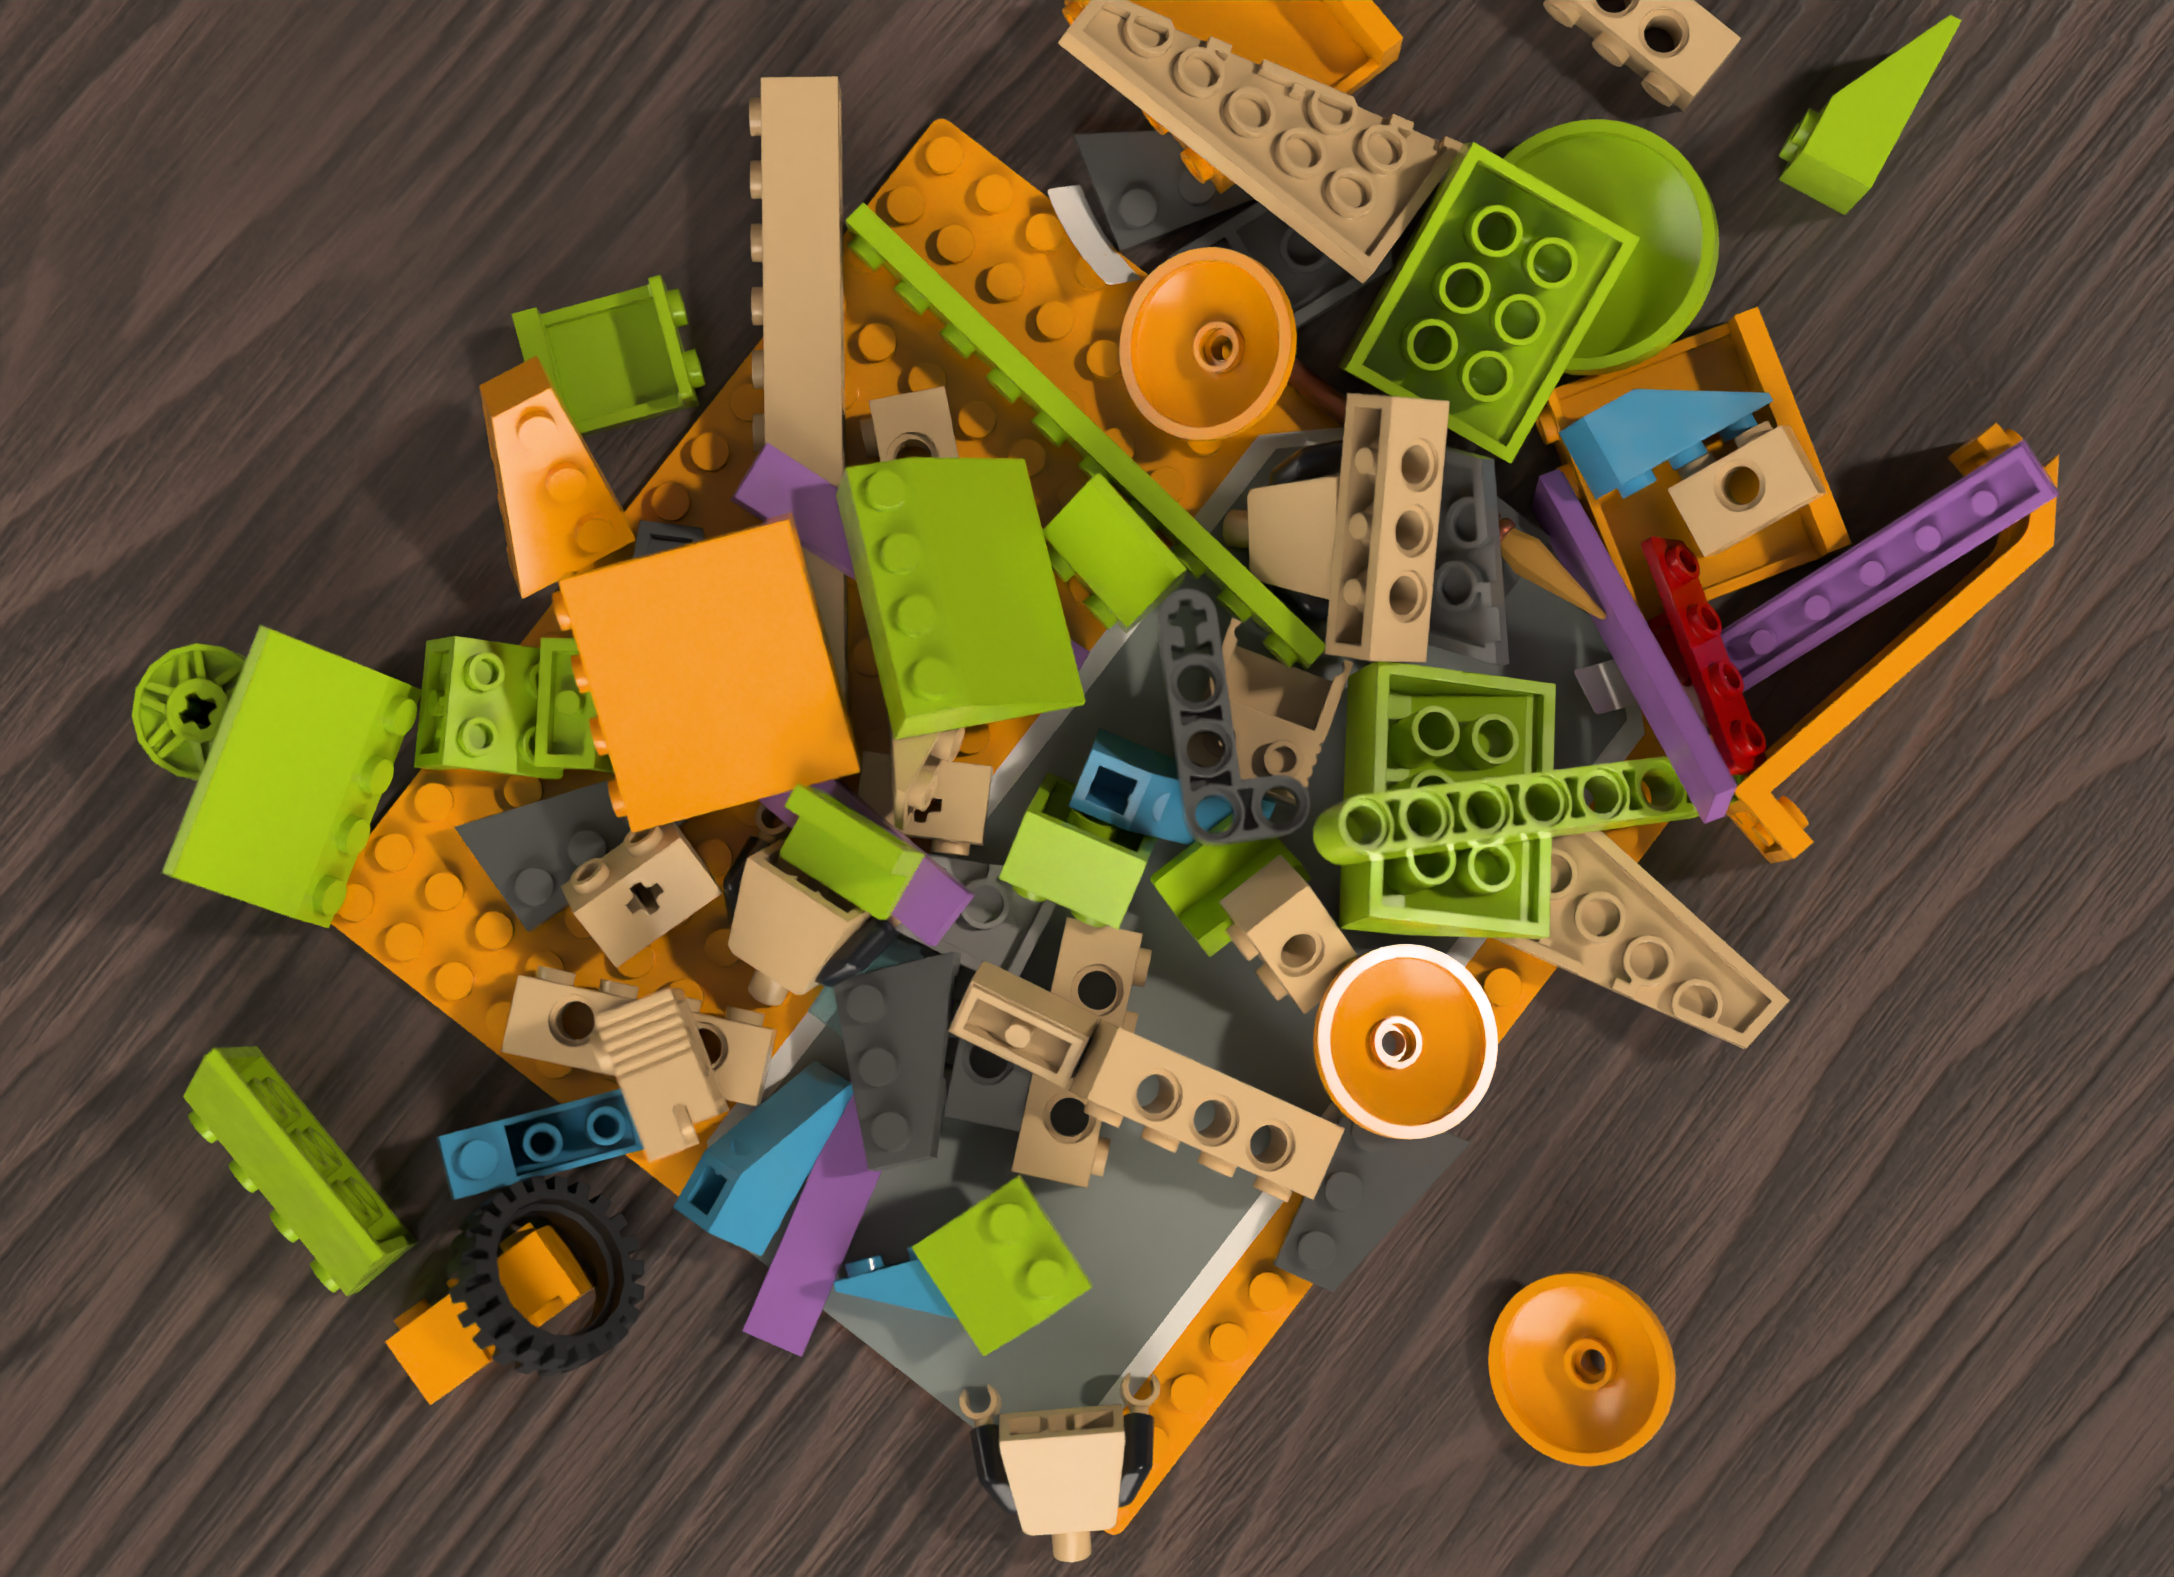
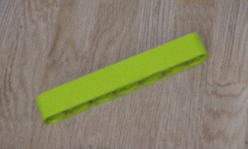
[1313,756,1744,865]

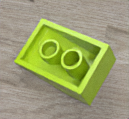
[1778,14,1962,215]

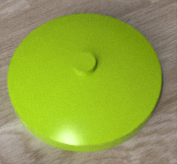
[1503,119,1719,375]

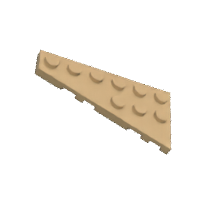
[1058,0,1463,284]
[1491,831,1790,1049]

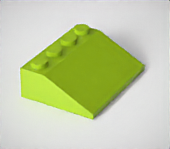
[1337,142,1640,464]
[836,457,1086,740]
[162,625,422,928]
[1339,661,1556,939]
[183,1046,418,1296]

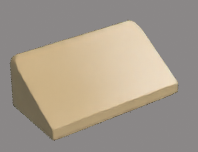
[948,961,1098,1088]

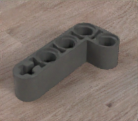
[1157,588,1310,846]

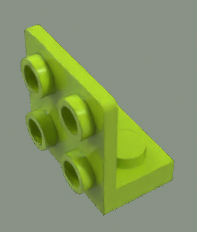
[414,636,564,780]

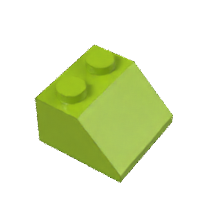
[1043,472,1187,634]
[999,772,1158,930]
[911,1174,1092,1357]

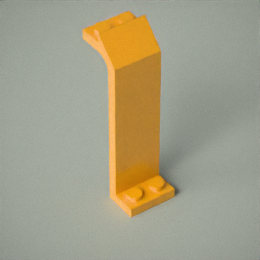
[1726,422,2059,864]

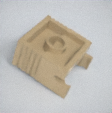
[1186,618,1353,806]
[590,988,729,1162]

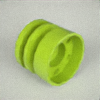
[132,643,247,781]

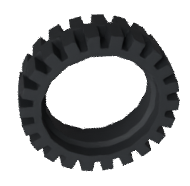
[447,1175,645,1376]

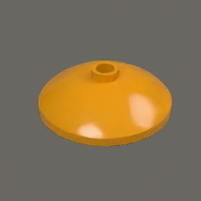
[1119,247,1297,441]
[1313,944,1498,1139]
[1488,1271,1676,1466]

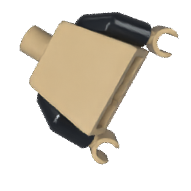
[1223,440,1343,619]
[723,804,901,1006]
[959,1372,1161,1562]

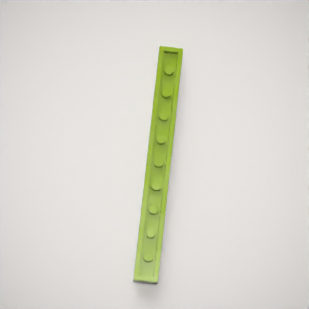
[845,202,1325,670]

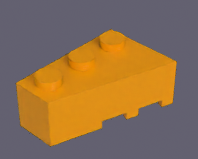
[479,356,636,599]
[385,1222,594,1405]

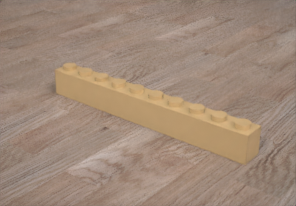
[749,76,849,713]

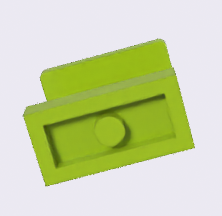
[512,275,705,437]

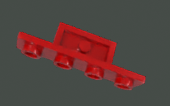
[1641,536,1767,776]

